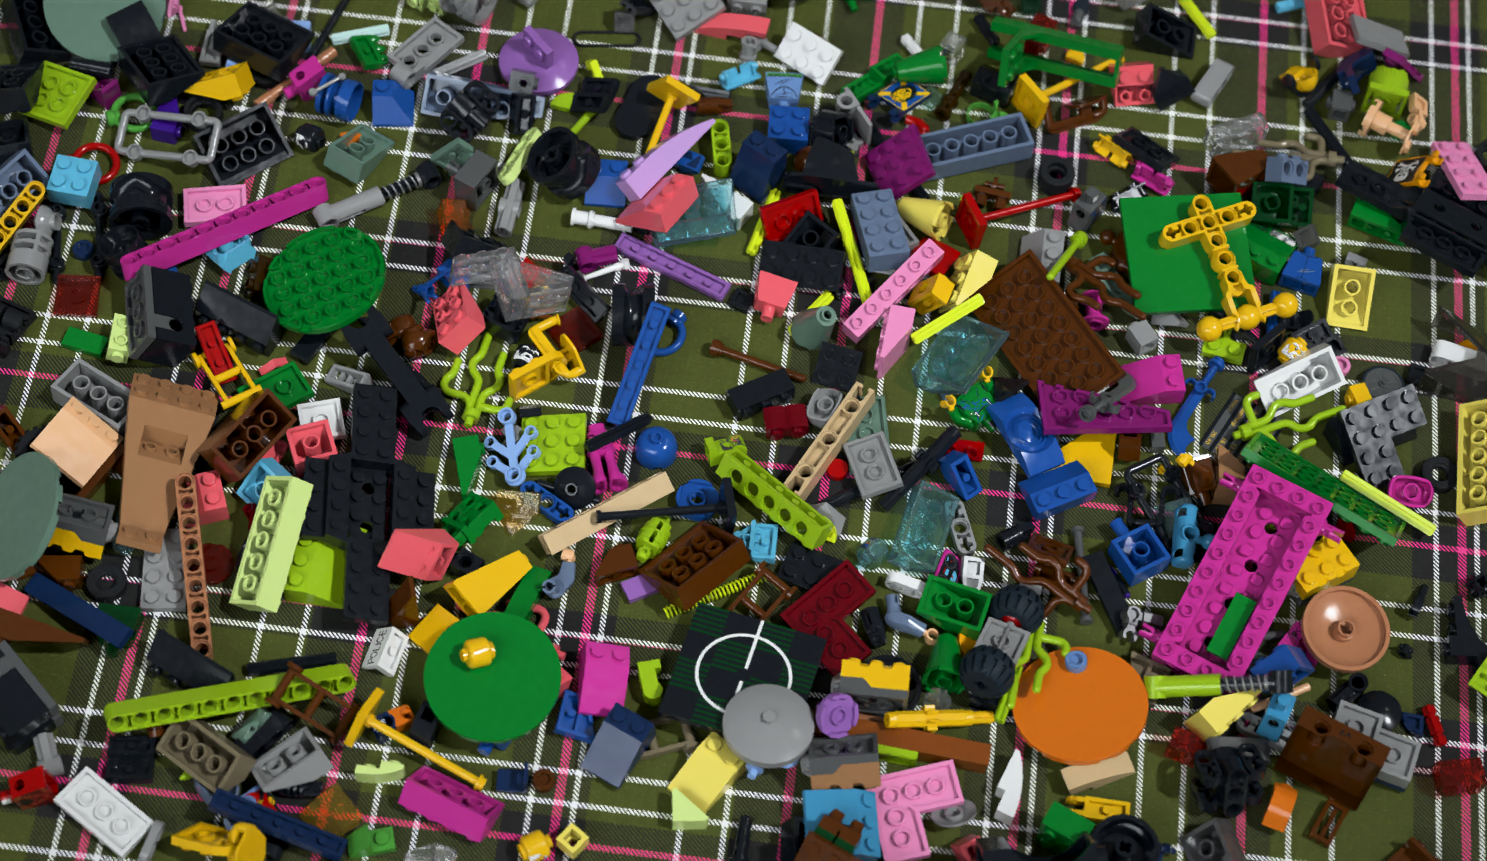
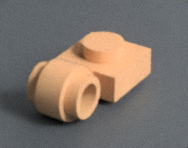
[1407,92,1428,131]

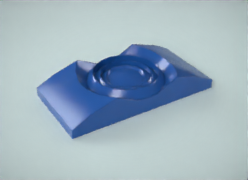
[986,392,1065,479]

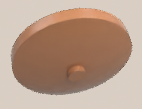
[1301,586,1390,673]

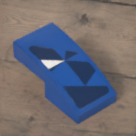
[672,150,705,174]

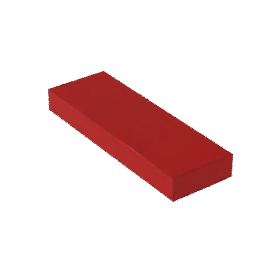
[194,320,238,386]

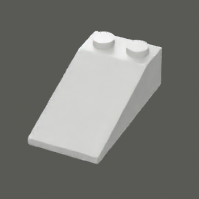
[1253,343,1347,418]

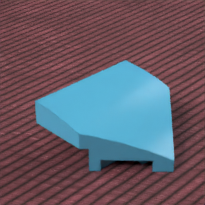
[733,520,779,564]

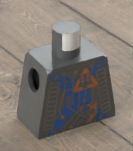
[1067,186,1107,233]

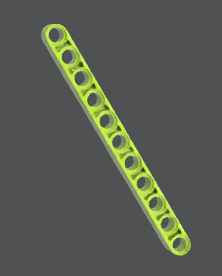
[103,664,356,733]

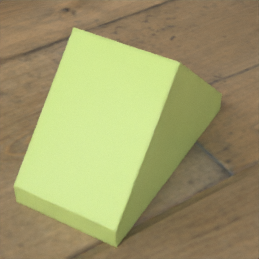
[672,787,709,830]

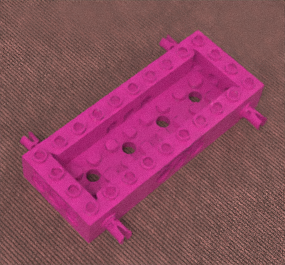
[1138,463,1345,698]

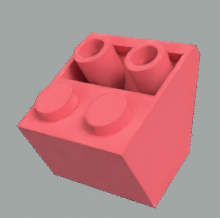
[1109,61,1154,107]

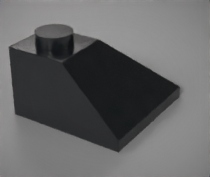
[783,210,843,250]

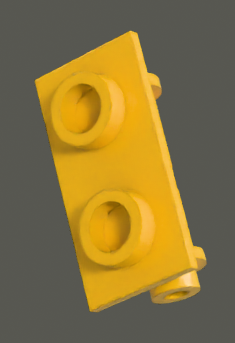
[1092,133,1134,169]

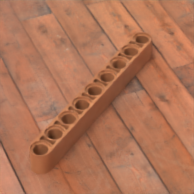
[175,472,214,660]

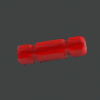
[1422,704,1447,747]

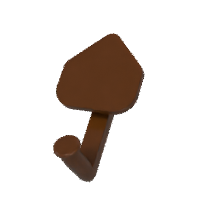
[1044,95,1108,134]

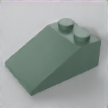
[323,123,395,184]

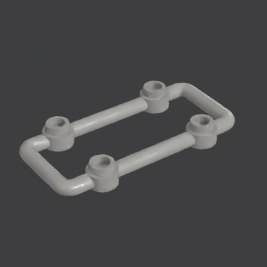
[114,105,222,168]

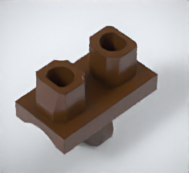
[974,177,1011,211]

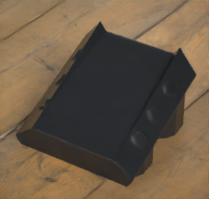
[483,287,537,345]

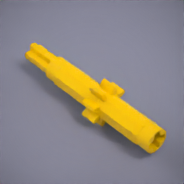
[884,705,995,733]

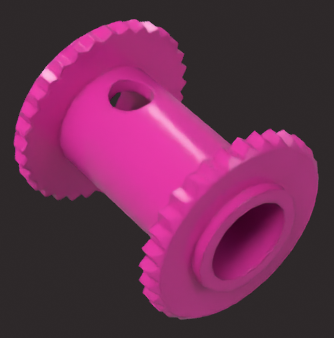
[1081,290,1110,331]

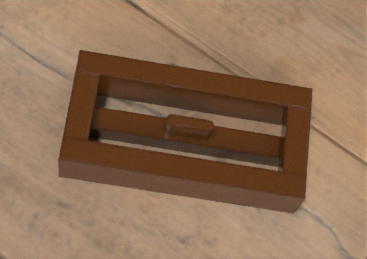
[1307,798,1349,849]

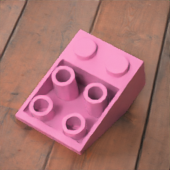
[874,304,916,379]

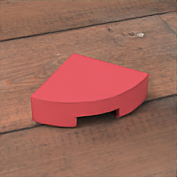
[258,357,288,376]

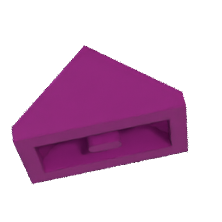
[89,78,122,110]

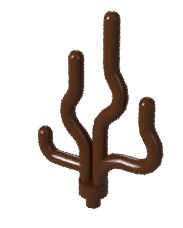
[1065,255,1147,321]
[984,542,1093,619]

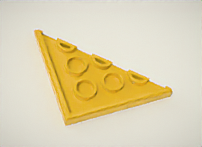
[1039,433,1117,488]

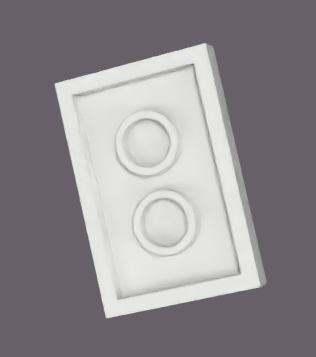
[774,21,844,86]

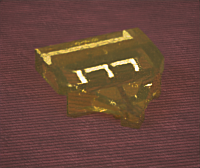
[496,489,542,535]

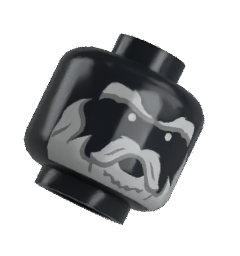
[294,123,326,152]
[511,344,542,369]

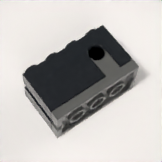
[124,264,197,368]
[0,640,65,756]

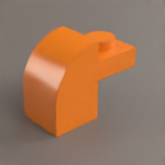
[1262,782,1298,833]

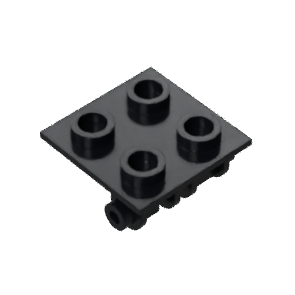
[811,341,863,392]

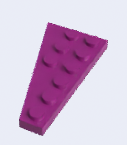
[1036,379,1173,435]

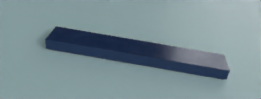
[23,572,134,650]
[207,787,348,861]

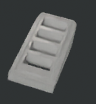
[324,364,374,394]

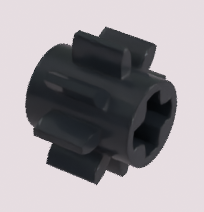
[1465,572,1487,601]

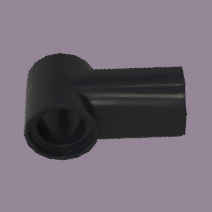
[1325,672,1369,712]

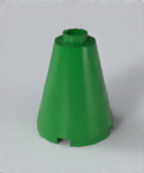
[891,45,947,85]
[921,633,965,697]

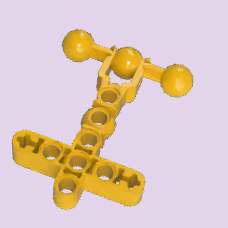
[1158,194,1298,342]

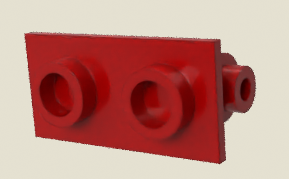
[943,439,985,462]

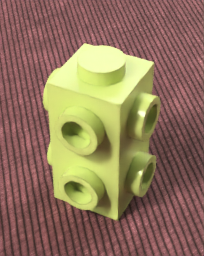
[105,313,129,364]

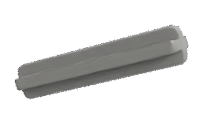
[432,49,488,75]

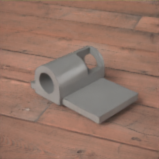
[835,87,873,145]

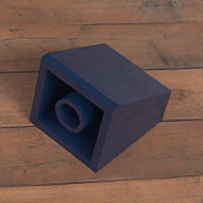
[728,129,788,204]

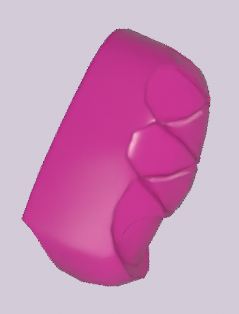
[1387,475,1434,508]

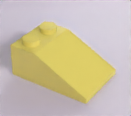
[1325,263,1376,331]
[667,732,747,813]

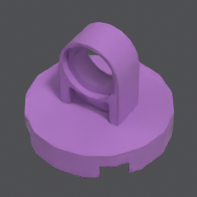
[816,692,859,739]

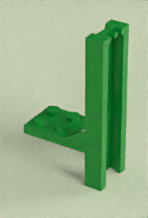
[987,16,1125,88]

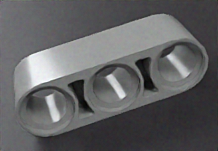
[1191,58,1235,108]

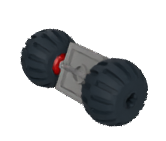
[959,584,1045,700]

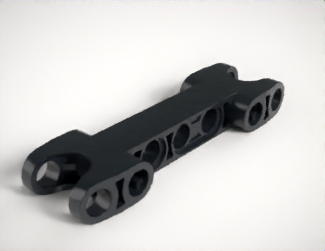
[340,306,454,439]

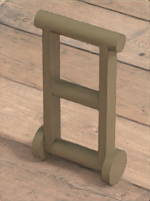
[639,717,700,761]

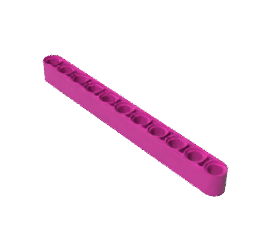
[120,176,329,281]

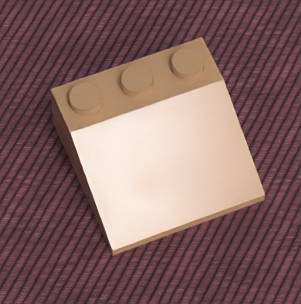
[30,396,124,489]

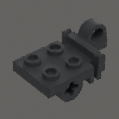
[0,296,37,355]

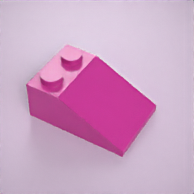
[1116,354,1186,405]
[578,641,630,717]

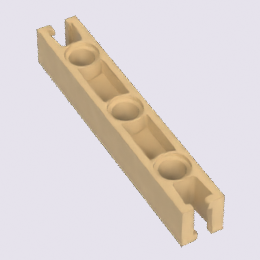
[783,381,876,501]
[537,471,675,555]

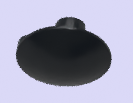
[1357,690,1402,731]

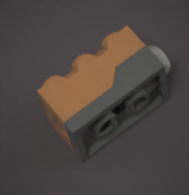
[800,733,881,790]

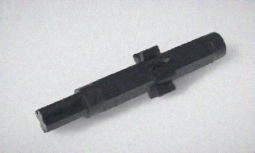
[879,425,962,512]

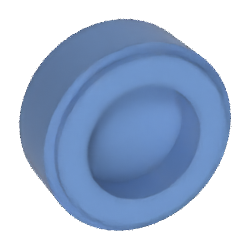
[1065,650,1087,673]

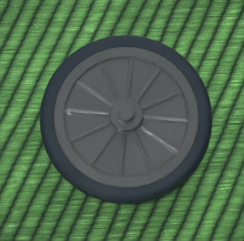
[1361,366,1405,398]

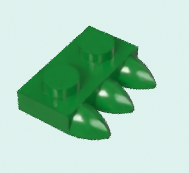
[349,34,389,70]

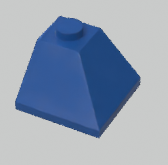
[372,80,415,127]

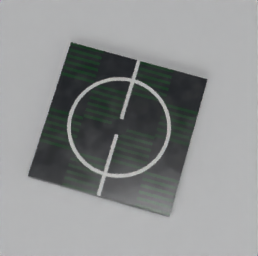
[658,602,827,735]

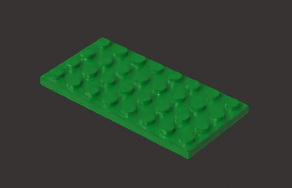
[1241,431,1407,547]

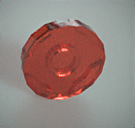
[189,543,234,585]

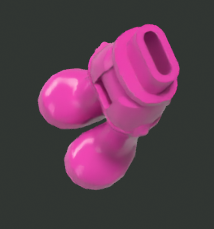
[586,423,629,495]

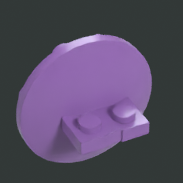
[499,25,579,96]

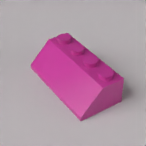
[398,765,505,843]

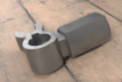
[1119,605,1164,643]

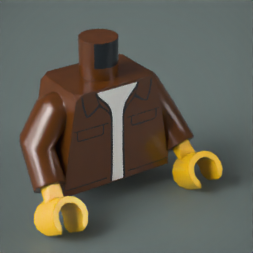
[1157,453,1217,507]

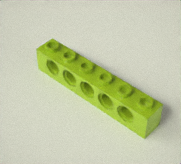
[715,448,834,550]

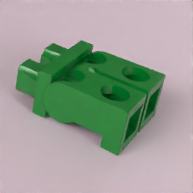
[441,492,504,549]

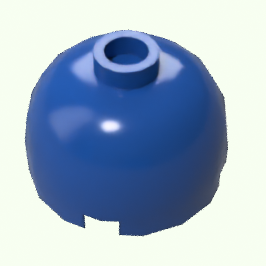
[635,426,678,470]

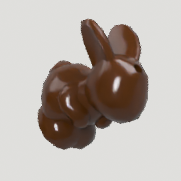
[386,314,438,359]

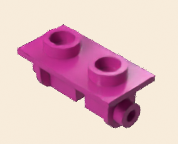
[1130,162,1175,196]

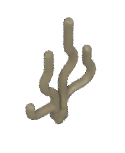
[1231,133,1345,182]

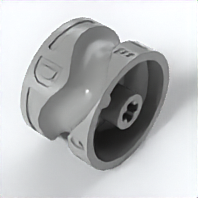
[439,0,498,26]

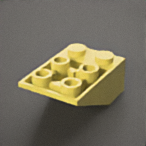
[938,249,998,313]
[1184,690,1262,743]

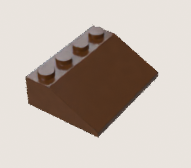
[638,520,751,611]

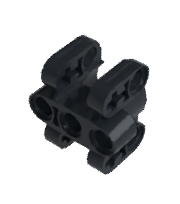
[439,80,501,143]
[1191,743,1266,818]

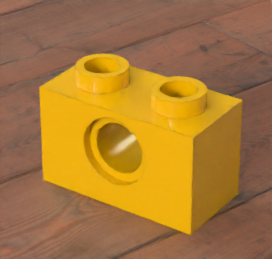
[907,273,955,315]

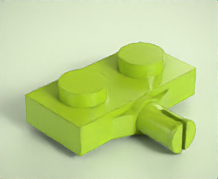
[1200,329,1247,366]

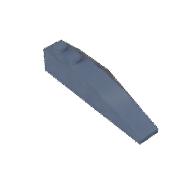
[420,71,546,120]

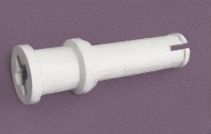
[570,207,633,233]

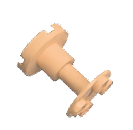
[1357,98,1422,155]

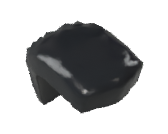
[1278,310,1314,331]

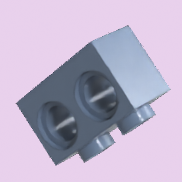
[1265,153,1309,186]

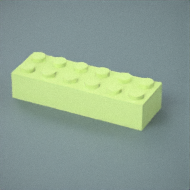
[229,476,313,613]

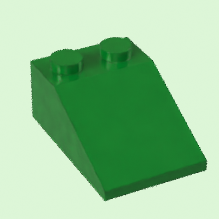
[916,574,993,642]

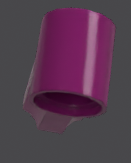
[574,244,618,273]

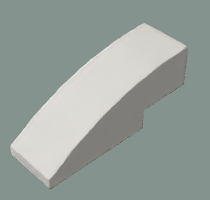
[994,749,1023,826]

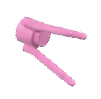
[166,0,187,32]

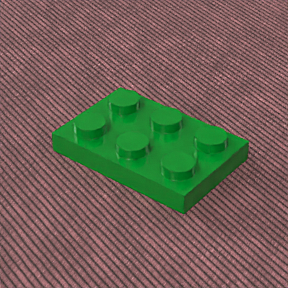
[236,360,315,409]

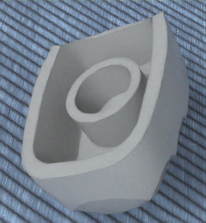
[806,388,843,428]

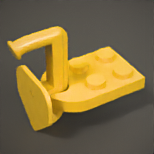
[508,314,586,402]
[171,822,266,861]

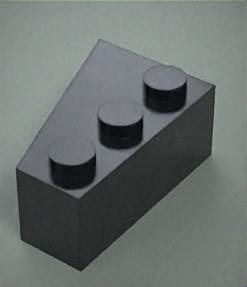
[441,220,517,273]

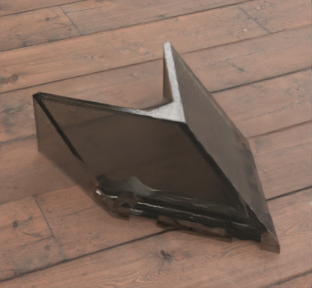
[1416,306,1487,404]

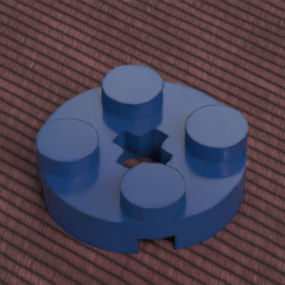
[676,479,719,521]

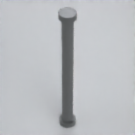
[1071,526,1093,626]

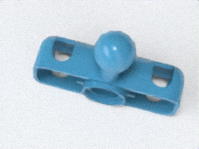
[1171,503,1215,569]

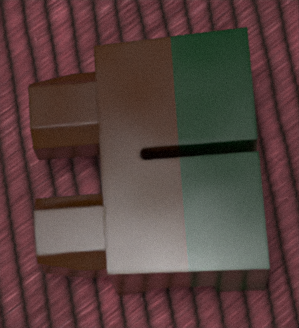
[814,808,864,855]

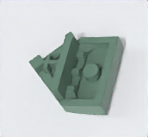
[431,137,474,176]
[228,707,272,744]

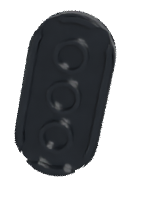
[615,75,665,141]

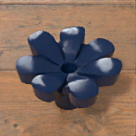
[1158,842,1177,861]

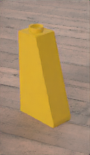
[443,550,533,616]

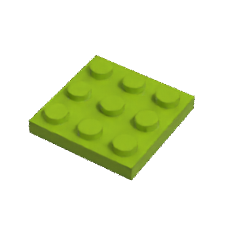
[17,61,97,130]
[520,413,587,476]

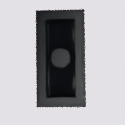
[508,92,536,135]

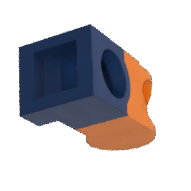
[371,705,415,745]

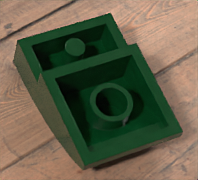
[1251,181,1314,230]

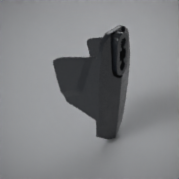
[781,136,880,201]

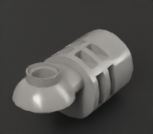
[5,205,62,285]

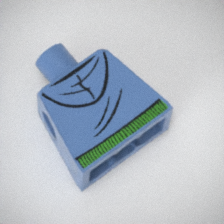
[765,72,803,109]

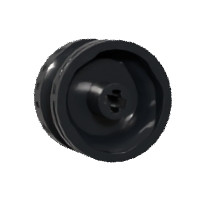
[527,126,601,200]
[109,172,173,241]
[612,283,655,347]
[1091,814,1160,861]

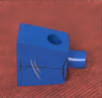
[1278,247,1323,297]

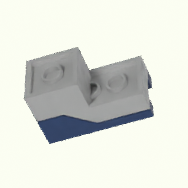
[1332,700,1422,793]

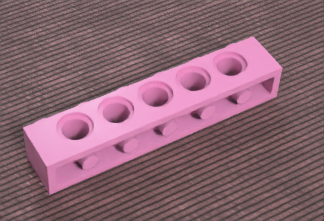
[841,238,945,345]

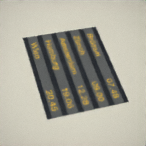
[1199,392,1283,473]

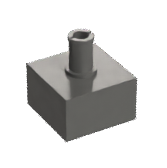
[446,149,499,212]

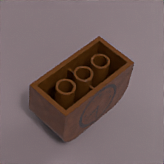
[197,388,298,483]

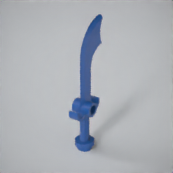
[1167,356,1225,456]

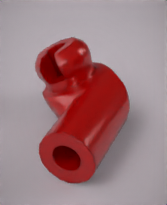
[904,114,930,134]

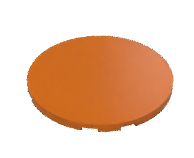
[1012,647,1149,765]

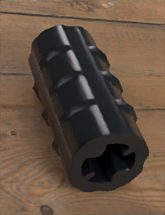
[69,56,114,80]

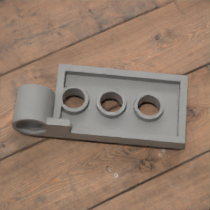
[388,16,464,89]

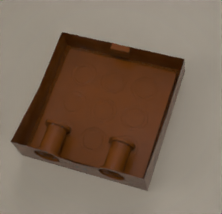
[1274,705,1391,811]

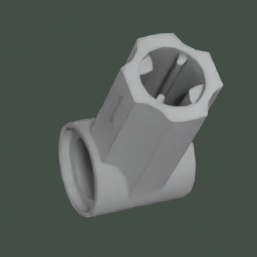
[33,732,65,777]

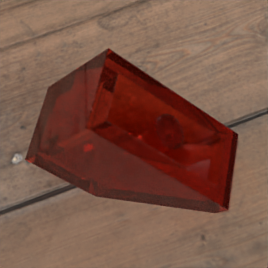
[1164,726,1208,768]

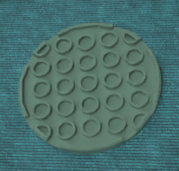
[43,0,166,63]
[0,452,63,583]

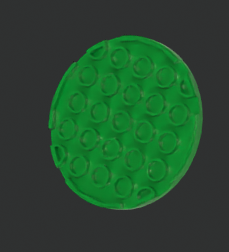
[263,226,386,334]
[424,612,561,744]

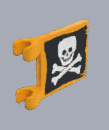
[1388,150,1444,188]

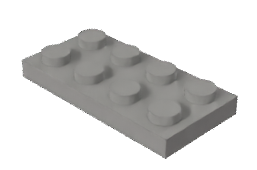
[140,528,191,612]

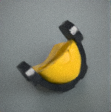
[1279,55,1321,98]

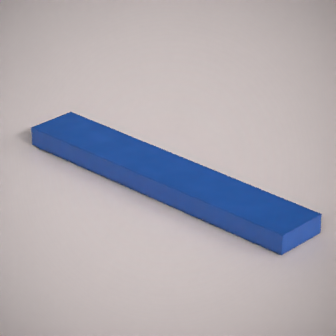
[607,301,671,425]

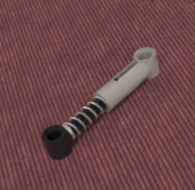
[312,161,443,228]

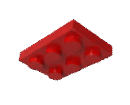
[758,188,824,242]

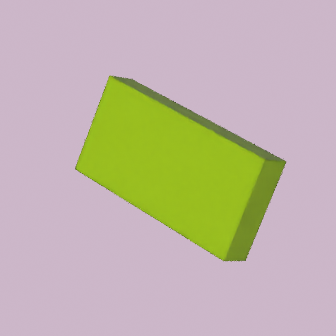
[878,744,918,768]

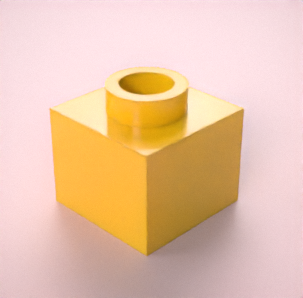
[1344,382,1372,407]

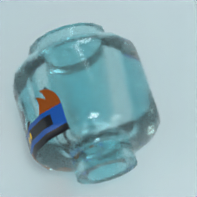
[856,537,889,570]

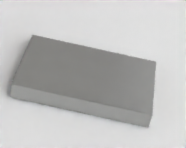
[1349,14,1410,59]
[842,431,904,500]

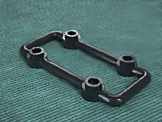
[48,191,109,287]
[1123,453,1215,563]

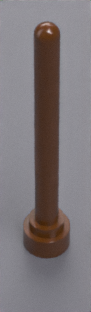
[709,339,807,383]

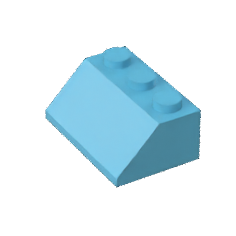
[236,457,292,507]

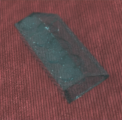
[887,480,960,573]

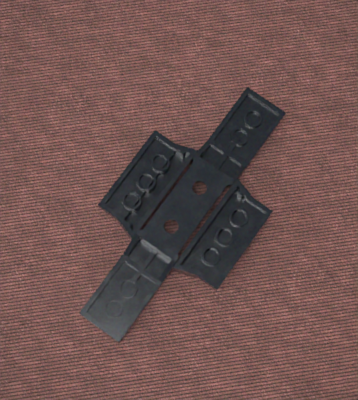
[1334,158,1487,279]
[300,383,435,626]

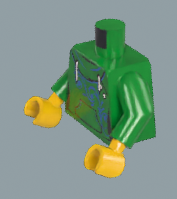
[940,366,998,433]

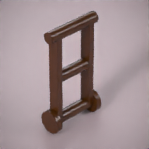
[727,560,799,621]
[264,661,361,745]

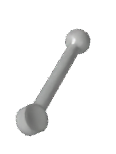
[309,73,346,97]

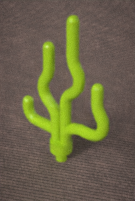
[440,332,514,429]
[1232,391,1347,454]
[1006,621,1070,710]

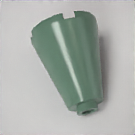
[790,306,837,350]

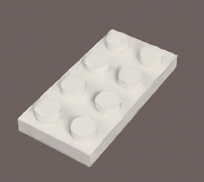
[53,766,154,859]

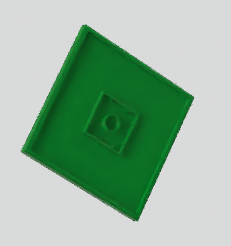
[1118,192,1255,315]

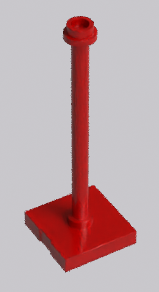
[955,187,1081,250]

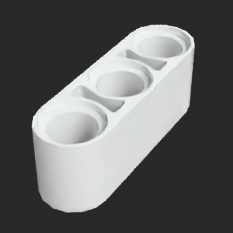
[1429,340,1487,381]

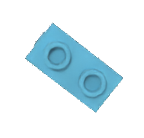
[718,61,762,91]

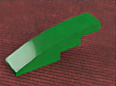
[504,565,552,621]

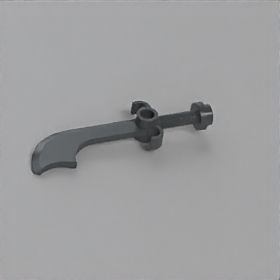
[1079,370,1137,422]

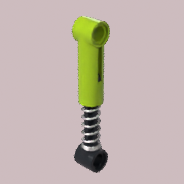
[1144,670,1293,699]

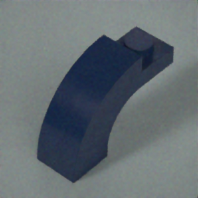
[1337,47,1377,95]

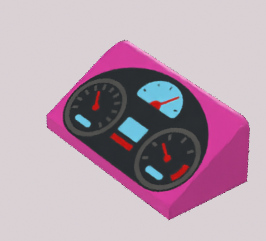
[934,549,961,582]

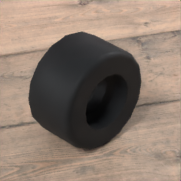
[1037,157,1075,196]

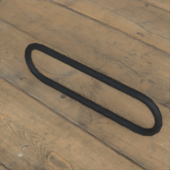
[572,31,641,47]

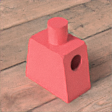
[753,270,798,323]

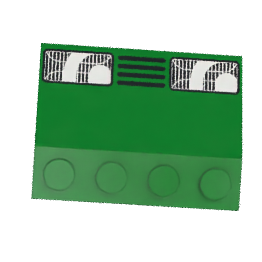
[1246,222,1298,286]

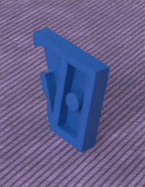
[554,689,596,744]

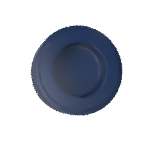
[72,240,95,261]

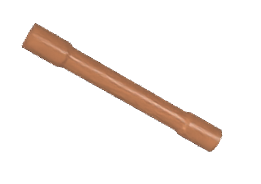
[253,46,338,106]

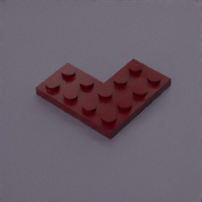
[780,559,876,677]

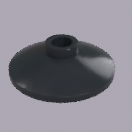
[554,466,596,510]

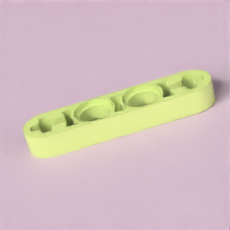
[497,127,542,186]

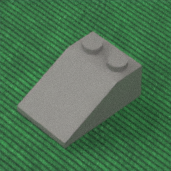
[251,726,334,793]

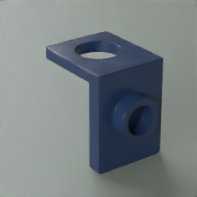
[496,761,529,793]

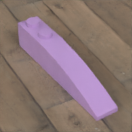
[615,119,716,202]

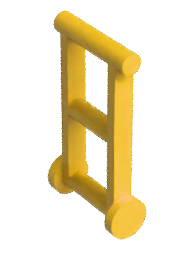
[190,336,263,410]

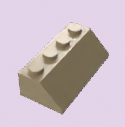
[155,718,257,793]

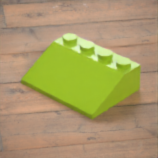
[283,527,369,609]

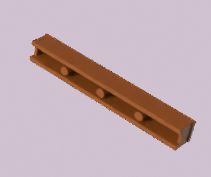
[812,710,992,774]

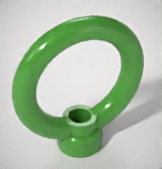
[105,92,159,133]

